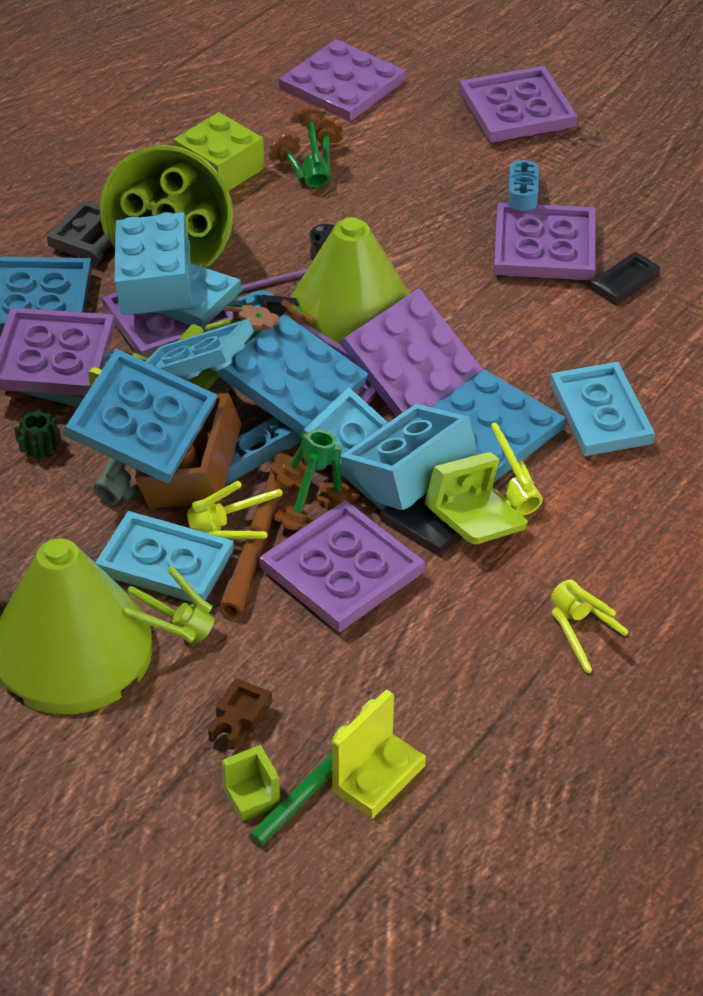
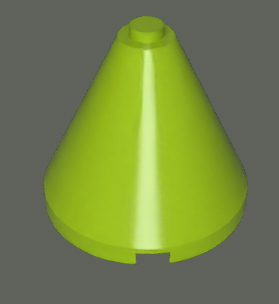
[290,217,411,343]
[0,539,153,715]

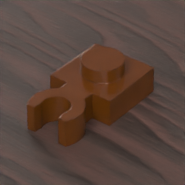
[208,678,272,750]

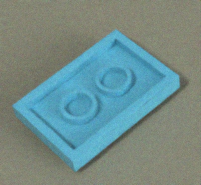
[154,263,242,328]
[145,319,254,380]
[550,362,655,456]
[299,387,388,511]
[95,511,234,602]

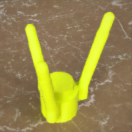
[491,423,543,516]
[187,481,283,539]
[551,580,628,673]

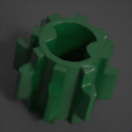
[14,410,62,460]

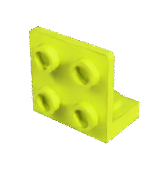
[331,690,426,819]

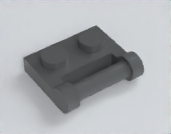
[47,200,112,267]

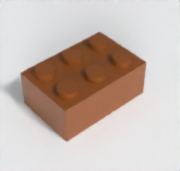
[135,392,241,509]

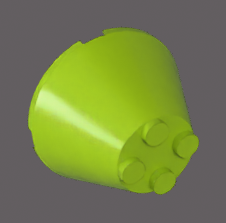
[100,145,233,268]

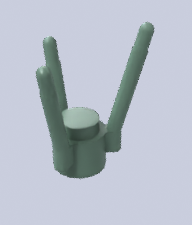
[93,457,141,505]

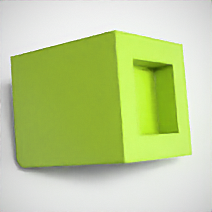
[222,745,280,822]

